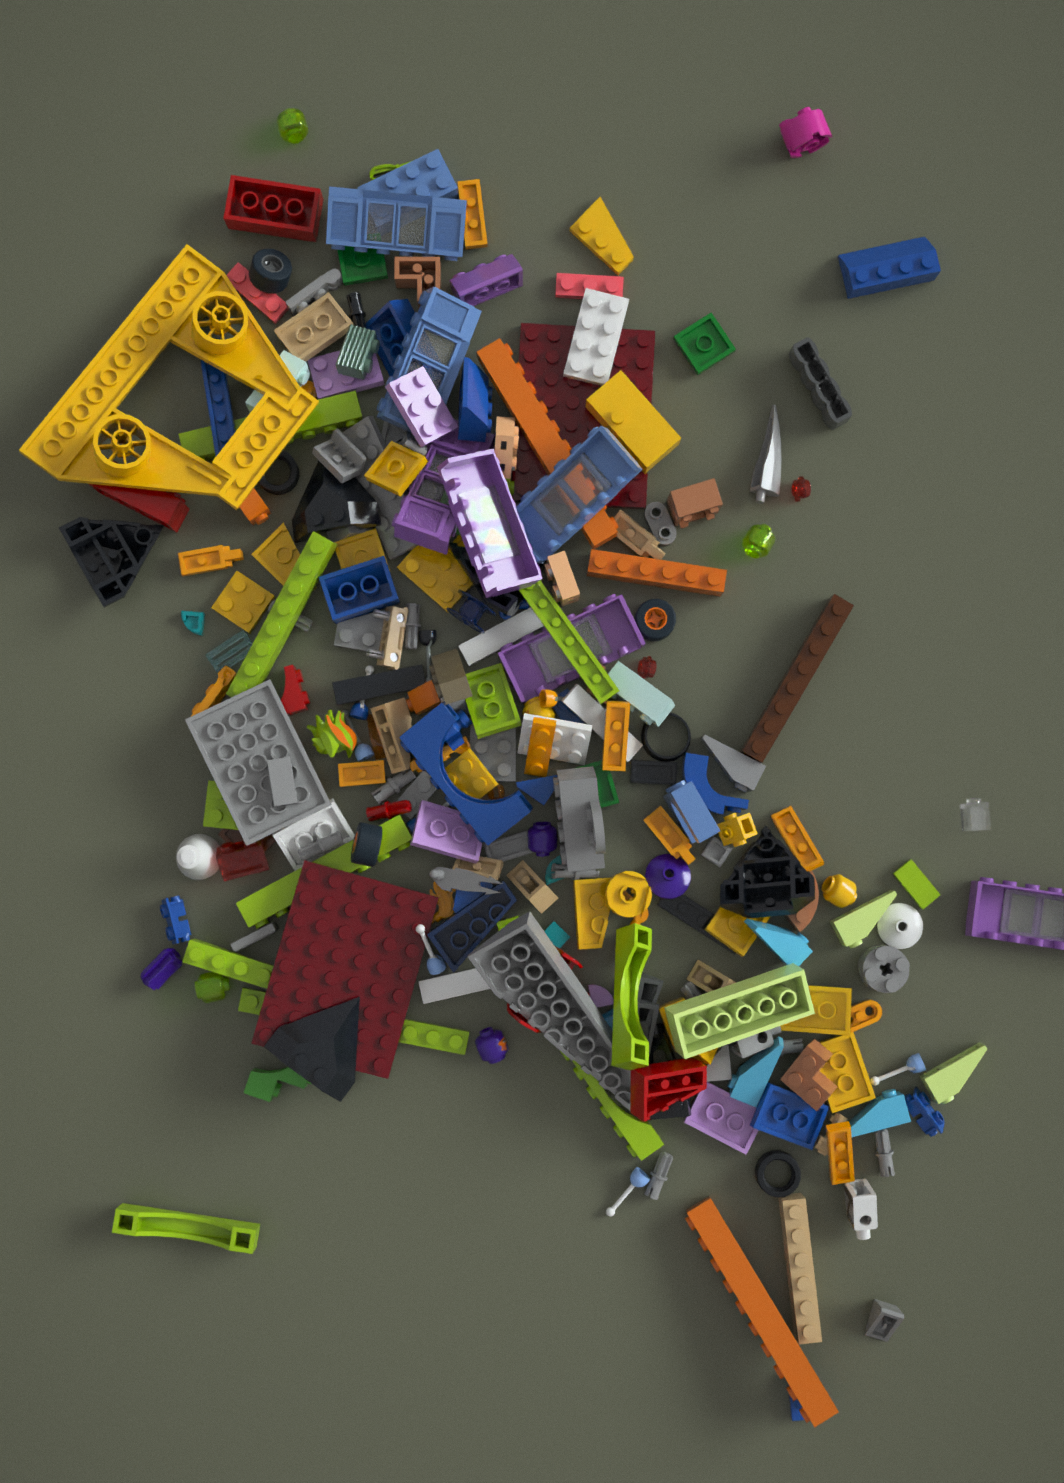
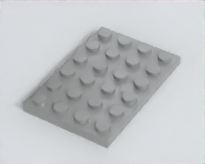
[185,679,332,846]

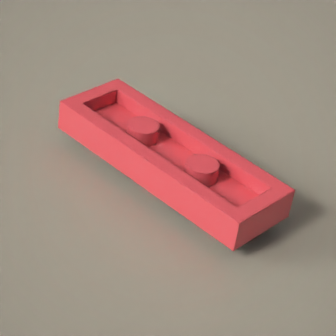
[226,262,288,324]
[555,273,624,299]

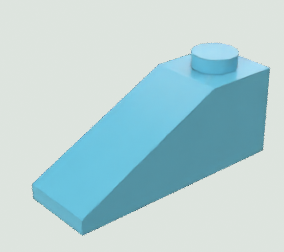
[744,918,813,966]
[727,1036,784,1107]
[849,1089,911,1137]

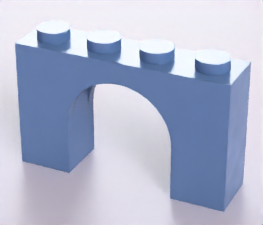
[663,780,720,844]

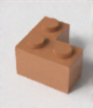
[394,257,441,309]
[780,1039,838,1111]

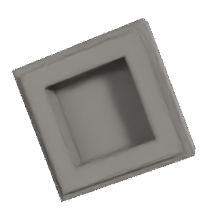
[700,836,733,868]

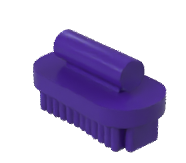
[140,948,182,990]

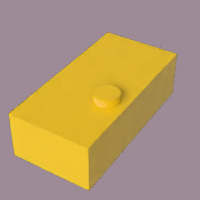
[585,370,681,474]

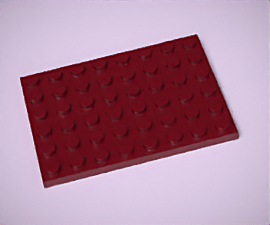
[511,323,655,510]
[251,860,439,1079]

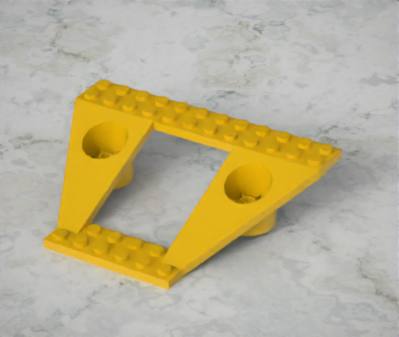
[19,244,319,510]

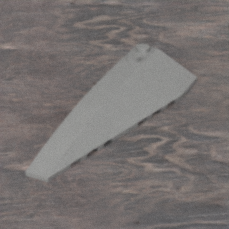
[468,911,631,1110]

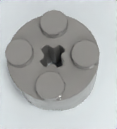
[857,945,910,993]

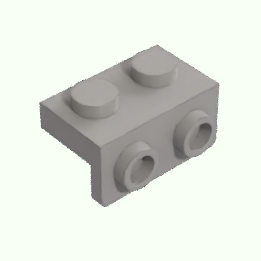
[312,429,367,483]

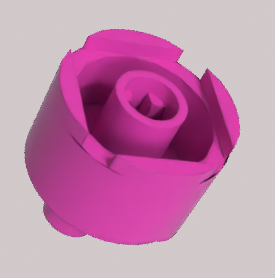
[779,107,832,158]

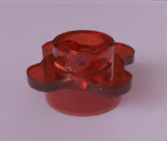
[791,476,811,502]
[638,656,657,678]

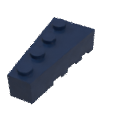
[427,880,517,973]

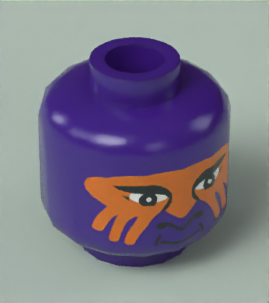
[475,1027,509,1064]

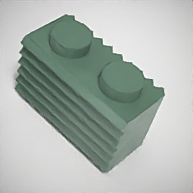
[335,324,380,380]

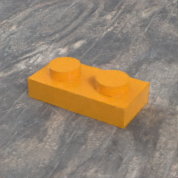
[338,760,386,787]

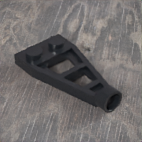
[649,1023,691,1120]

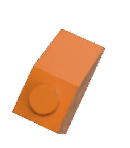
[240,488,271,525]
[406,680,441,716]

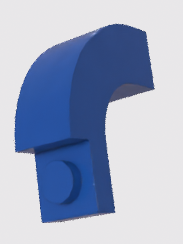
[682,753,749,815]

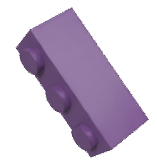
[450,254,523,306]

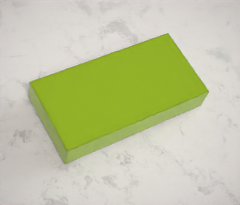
[892,859,940,909]

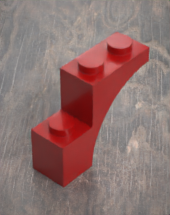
[281,664,310,716]

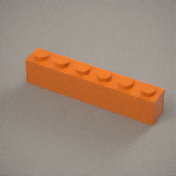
[587,549,727,597]

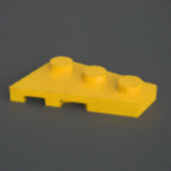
[251,522,317,591]
[573,878,611,950]

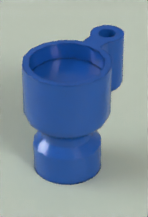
[445,709,472,751]

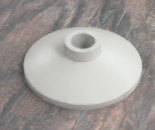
[877,903,923,949]

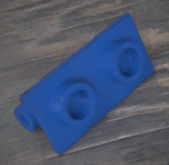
[160,895,192,945]
[904,1086,945,1137]

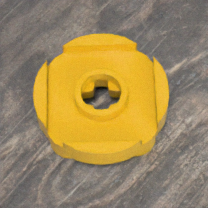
[605,871,652,918]

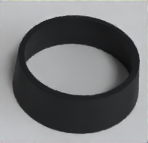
[641,713,691,762]

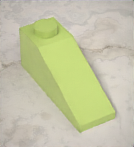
[829,890,897,949]
[919,1043,987,1104]

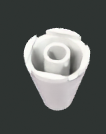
[176,834,222,880]

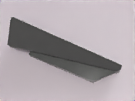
[638,972,663,1056]

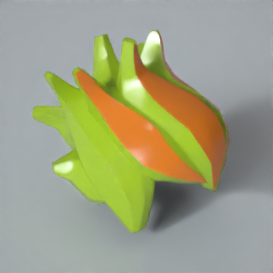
[307,710,357,758]

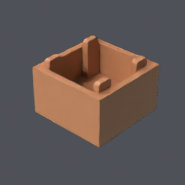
[666,478,723,528]

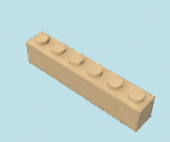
[778,1193,822,1345]

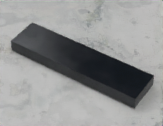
[332,664,426,705]
[657,894,736,955]

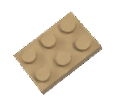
[274,292,354,362]

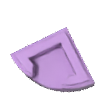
[588,984,614,1007]

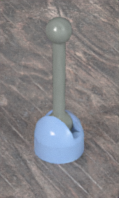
[341,709,375,762]

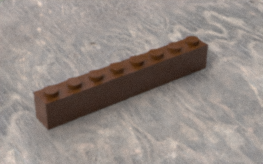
[740,594,854,763]

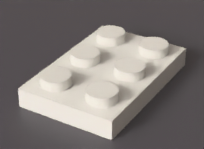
[517,713,593,765]
[272,798,355,871]

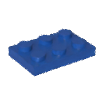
[750,1082,829,1150]

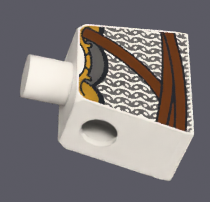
[843,1178,878,1240]

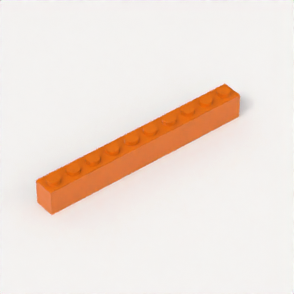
[476,338,619,549]
[685,1196,839,1427]

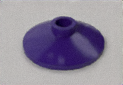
[645,854,691,899]

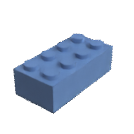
[357,149,459,236]

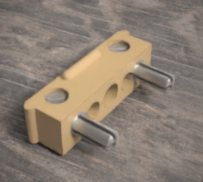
[366,606,408,670]

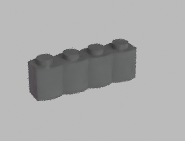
[789,337,852,430]

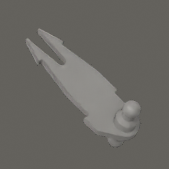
[429,867,502,895]

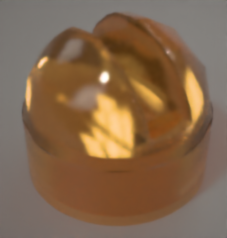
[487,783,505,800]

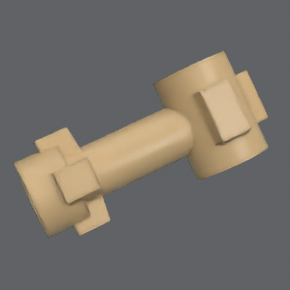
[814,1112,848,1156]

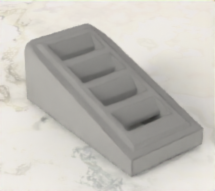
[400,432,427,456]

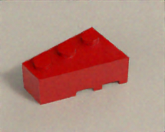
[630,1057,707,1122]

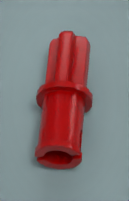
[366,800,412,822]

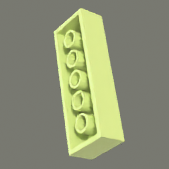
[664,963,815,1059]

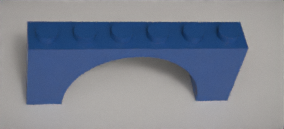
[399,701,533,846]

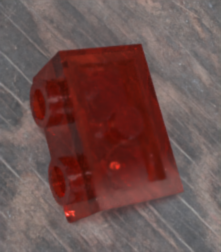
[216,839,269,881]

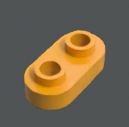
[850,999,882,1033]

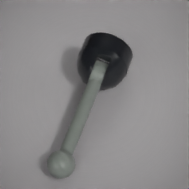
[418,630,437,683]

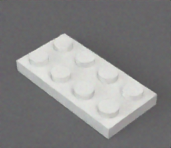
[563,288,629,386]

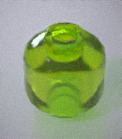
[277,108,308,144]
[742,524,776,559]
[195,972,230,1003]

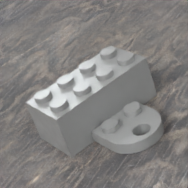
[553,766,606,872]

